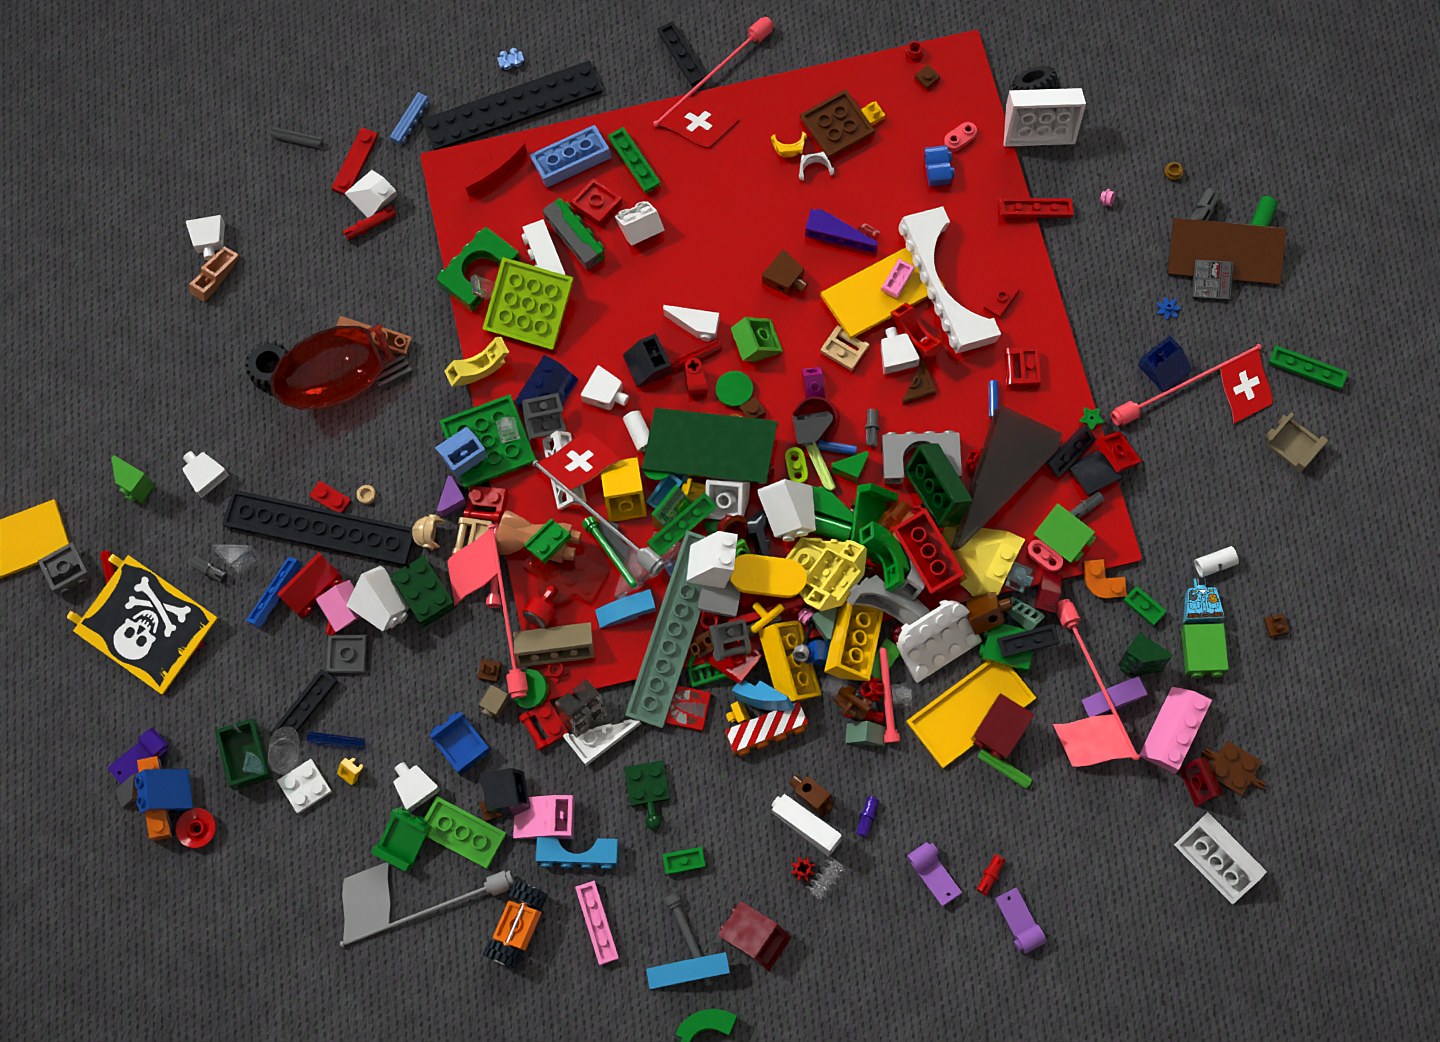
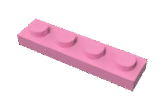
[575,881,619,965]

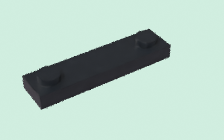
[657,21,707,87]
[272,669,338,743]

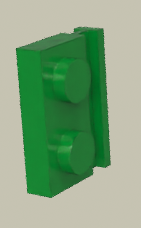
[524,518,572,564]

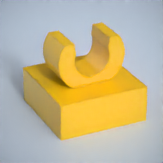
[861,101,885,126]
[726,701,751,723]
[337,758,363,785]

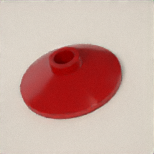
[176,808,216,848]

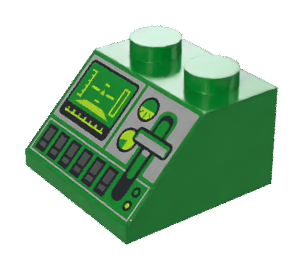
[651,485,692,530]

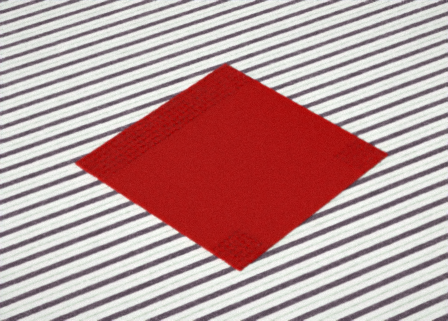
[420,30,1142,702]

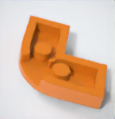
[1083,559,1127,598]

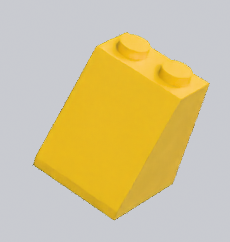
[601,458,647,522]

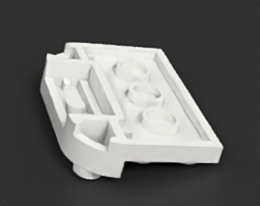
[896,600,982,683]

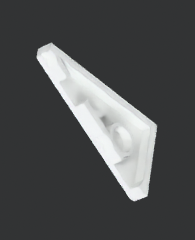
[563,719,641,766]

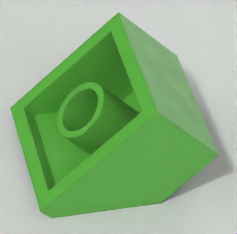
[731,317,783,362]
[111,455,155,504]

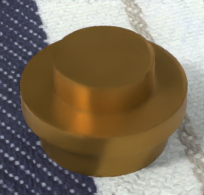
[1164,162,1183,180]

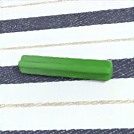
[978,748,1032,788]

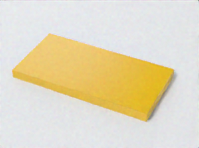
[820,247,945,339]
[0,499,69,579]
[906,661,1036,769]

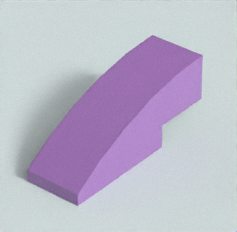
[1081,677,1148,717]

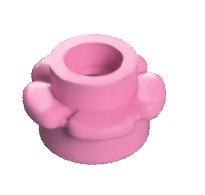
[1100,189,1115,207]
[798,607,815,625]

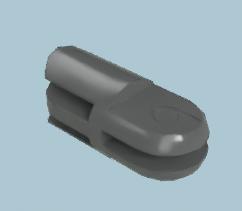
[1191,188,1222,221]

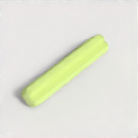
[805,442,836,492]

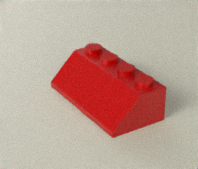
[892,508,968,594]

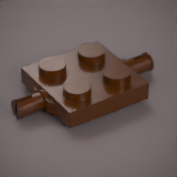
[1202,741,1266,796]

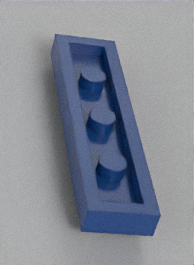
[246,557,303,628]

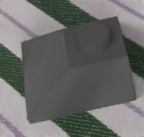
[792,411,833,446]

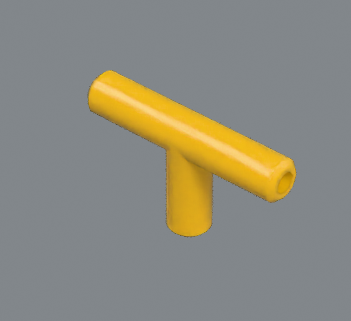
[751,602,784,633]

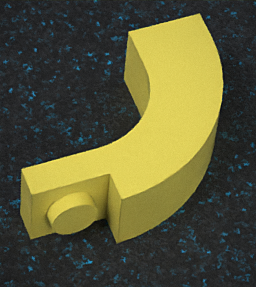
[444,337,509,387]

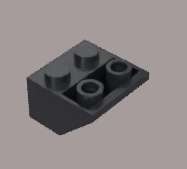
[623,333,672,388]
[480,768,531,817]

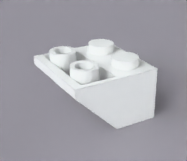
[615,201,665,245]

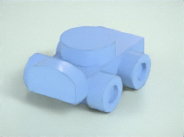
[497,48,524,70]

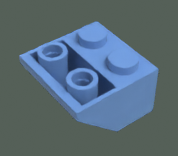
[435,427,488,478]

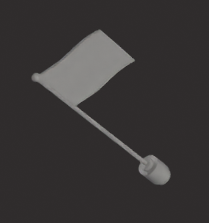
[340,862,515,948]

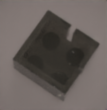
[555,679,608,738]

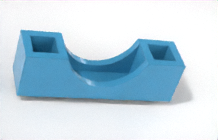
[536,837,619,869]

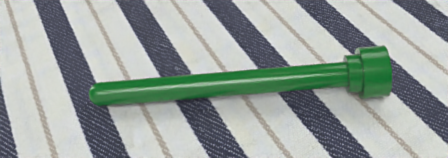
[582,516,637,588]

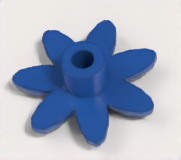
[1156,297,1181,320]

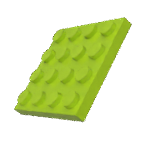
[483,257,574,350]

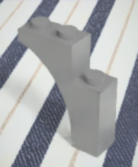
[846,575,931,625]

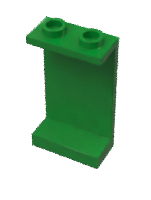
[851,483,899,564]

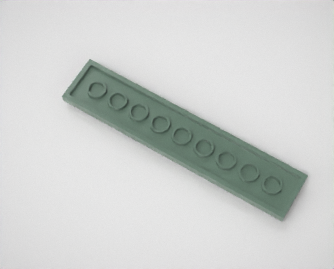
[625,530,705,728]

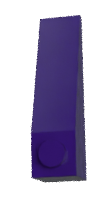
[805,209,878,253]

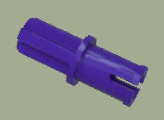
[856,796,880,837]

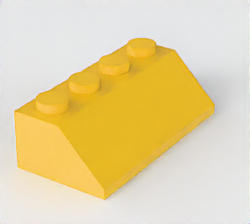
[824,596,884,681]
[758,620,822,703]

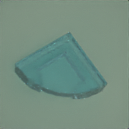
[242,751,264,775]

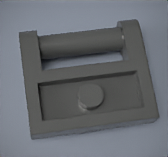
[709,619,751,661]

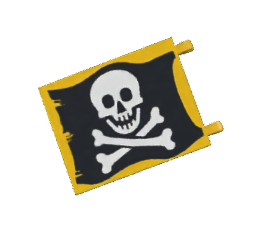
[67,554,218,695]

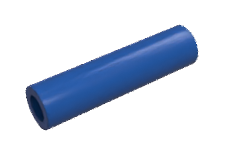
[989,380,999,419]
[818,440,857,455]

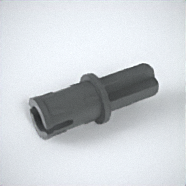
[865,409,880,447]
[1069,492,1104,519]
[190,556,228,583]

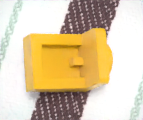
[682,478,706,502]

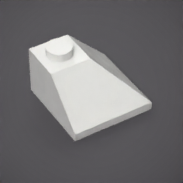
[345,170,397,218]

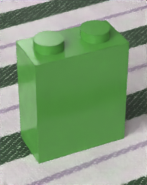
[1034,503,1096,563]
[1181,624,1228,678]

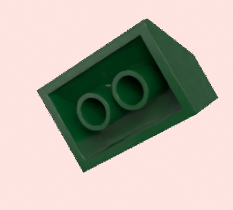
[1118,632,1173,676]

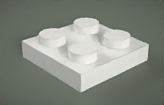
[277,759,332,814]

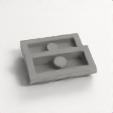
[697,581,741,618]

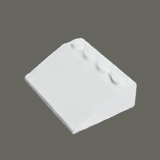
[1004,88,1086,147]

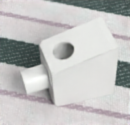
[186,215,225,260]
[881,327,919,374]
[581,365,629,410]
[183,451,229,498]
[394,762,441,812]

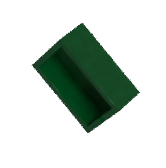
[391,555,456,628]
[214,718,272,791]

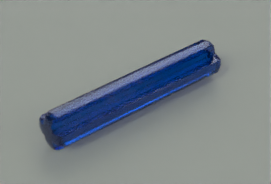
[307,732,365,750]

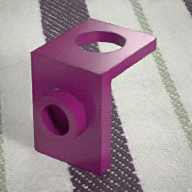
[802,367,825,399]

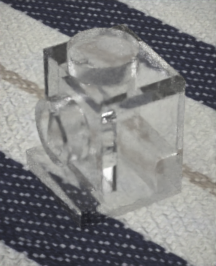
[496,417,520,443]
[891,683,913,709]

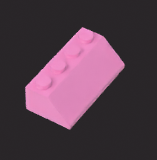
[1139,687,1212,774]

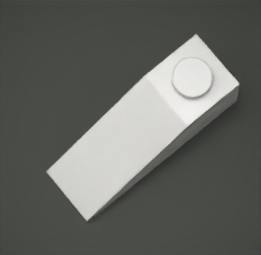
[663,305,720,342]

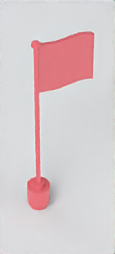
[447,524,528,699]
[1053,599,1140,767]

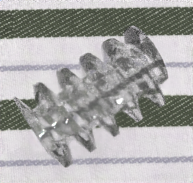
[805,856,848,902]

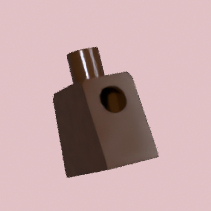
[762,249,808,295]
[966,592,1014,635]
[789,775,835,819]

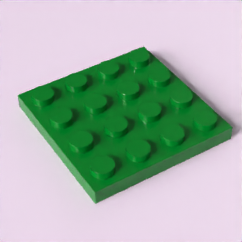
[439,394,536,489]

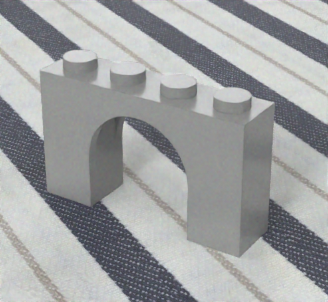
[882,430,962,484]

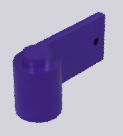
[107,728,169,784]

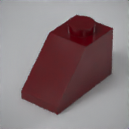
[1033,570,1062,613]

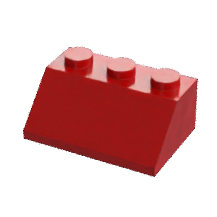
[277,553,342,619]

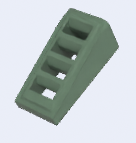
[1006,596,1046,630]

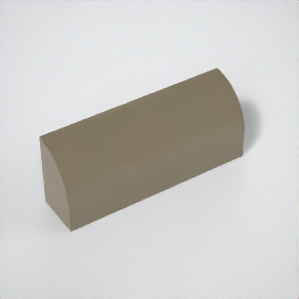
[513,622,595,668]

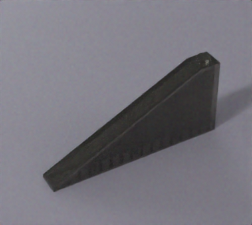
[951,406,1062,551]

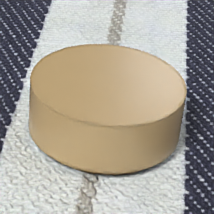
[357,485,376,505]

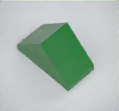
[831,451,869,484]

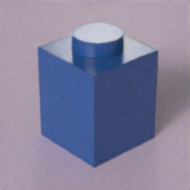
[805,640,831,666]

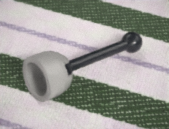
[792,621,815,662]

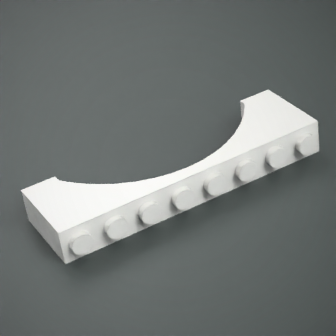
[899,207,1001,354]

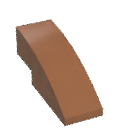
[189,246,239,302]

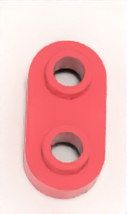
[944,122,977,152]
[1027,540,1063,572]

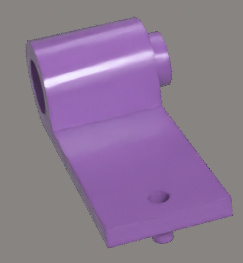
[907,842,962,907]
[995,887,1047,954]

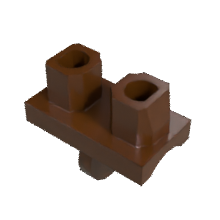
[689,629,725,658]
[833,685,872,722]

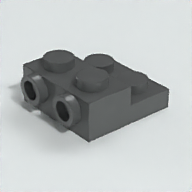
[38,542,92,596]

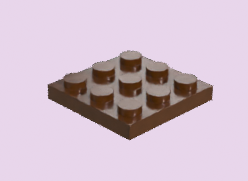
[800,89,875,159]

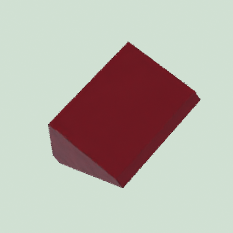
[1179,757,1224,807]

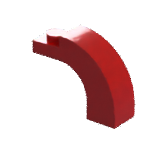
[890,303,945,359]

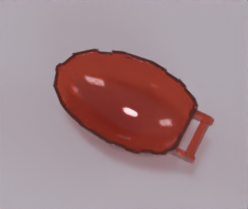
[270,324,396,410]

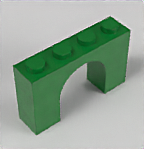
[436,226,521,312]

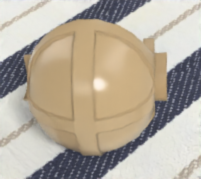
[412,514,445,550]

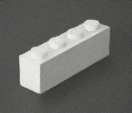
[521,220,565,275]

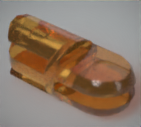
[877,501,911,534]

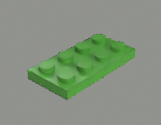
[424,796,507,870]

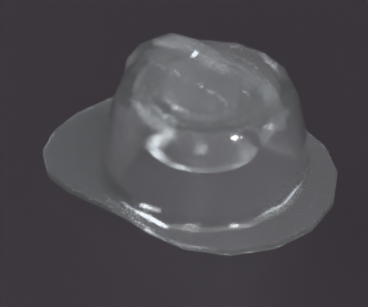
[267,727,300,774]

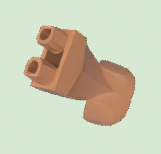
[495,510,582,563]

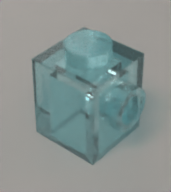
[1005,562,1034,593]

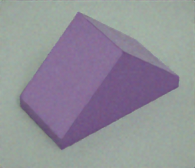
[437,476,466,517]

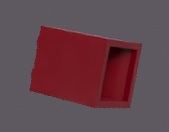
[971,693,1035,761]
[718,901,791,972]

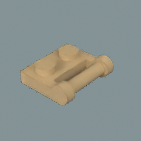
[820,325,870,371]
[452,517,493,555]

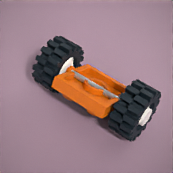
[483,880,548,969]

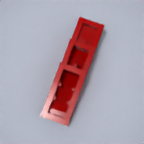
[463,141,527,196]

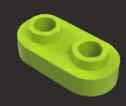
[785,447,808,484]

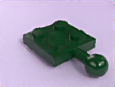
[624,760,670,830]

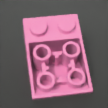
[513,795,575,839]

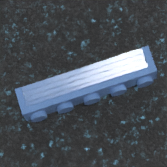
[390,92,429,146]

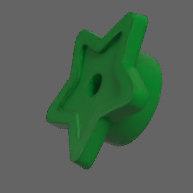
[1079,407,1104,431]

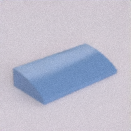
[530,125,612,188]

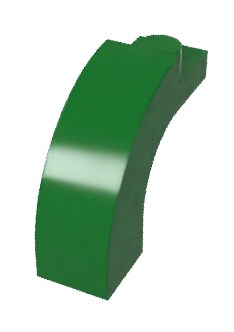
[859,521,909,592]
[675,1009,737,1042]

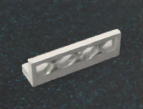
[542,431,587,510]

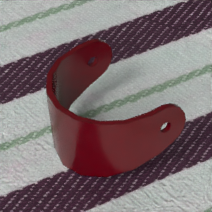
[792,397,840,441]

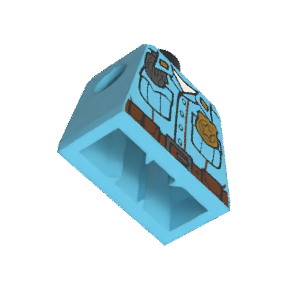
[1183,578,1224,623]

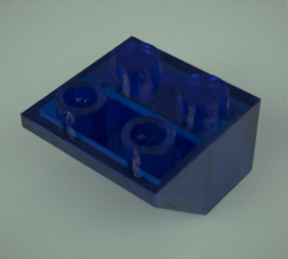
[1138,336,1192,393]

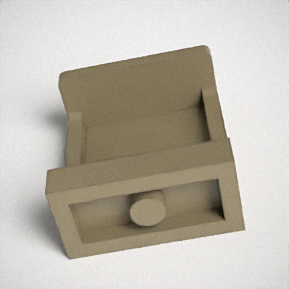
[1264,412,1328,473]

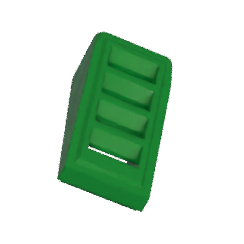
[687,662,730,688]

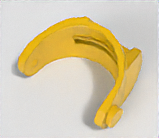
[771,132,807,158]

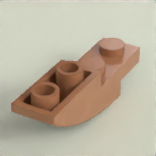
[334,316,412,355]

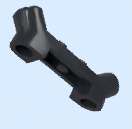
[746,510,773,557]

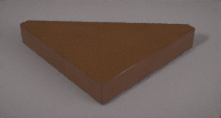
[902,361,936,404]

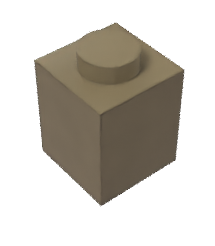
[479,685,510,718]

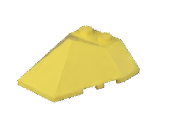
[942,525,1025,597]
[785,537,867,611]

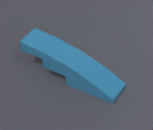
[646,952,730,989]

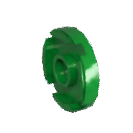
[716,371,753,408]
[514,669,549,709]

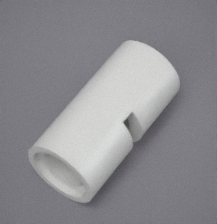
[623,410,649,453]
[1194,546,1239,578]

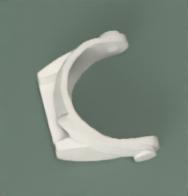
[799,151,835,181]

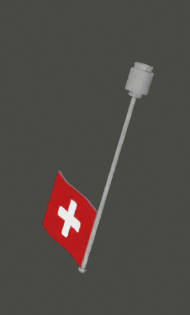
[533,432,665,575]

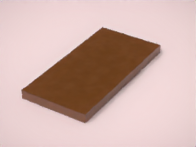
[1167,218,1287,285]

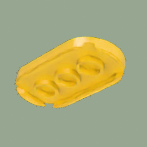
[729,554,807,598]

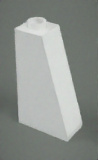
[771,794,842,857]

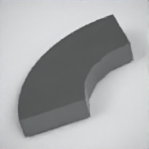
[599,520,631,565]

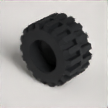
[1012,66,1061,91]
[245,341,296,393]

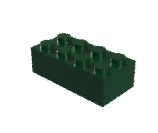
[904,443,973,528]

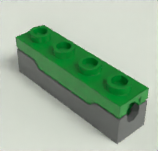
[542,198,605,270]

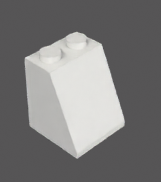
[758,479,816,542]
[686,531,738,588]
[346,566,410,631]

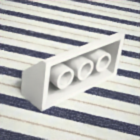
[1174,812,1267,905]

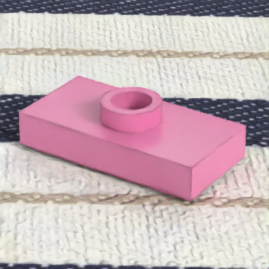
[881,259,915,299]

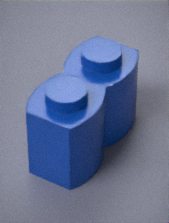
[924,145,955,187]

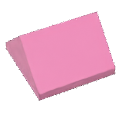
[316,580,362,632]

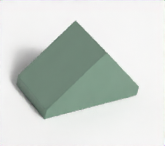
[811,607,838,642]
[845,721,886,747]

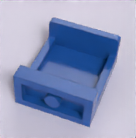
[429,712,491,776]
[135,769,193,813]

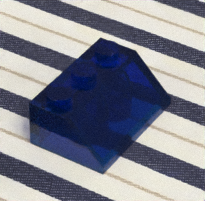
[515,355,578,412]

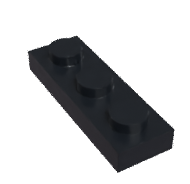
[1045,425,1096,478]
[996,624,1060,659]

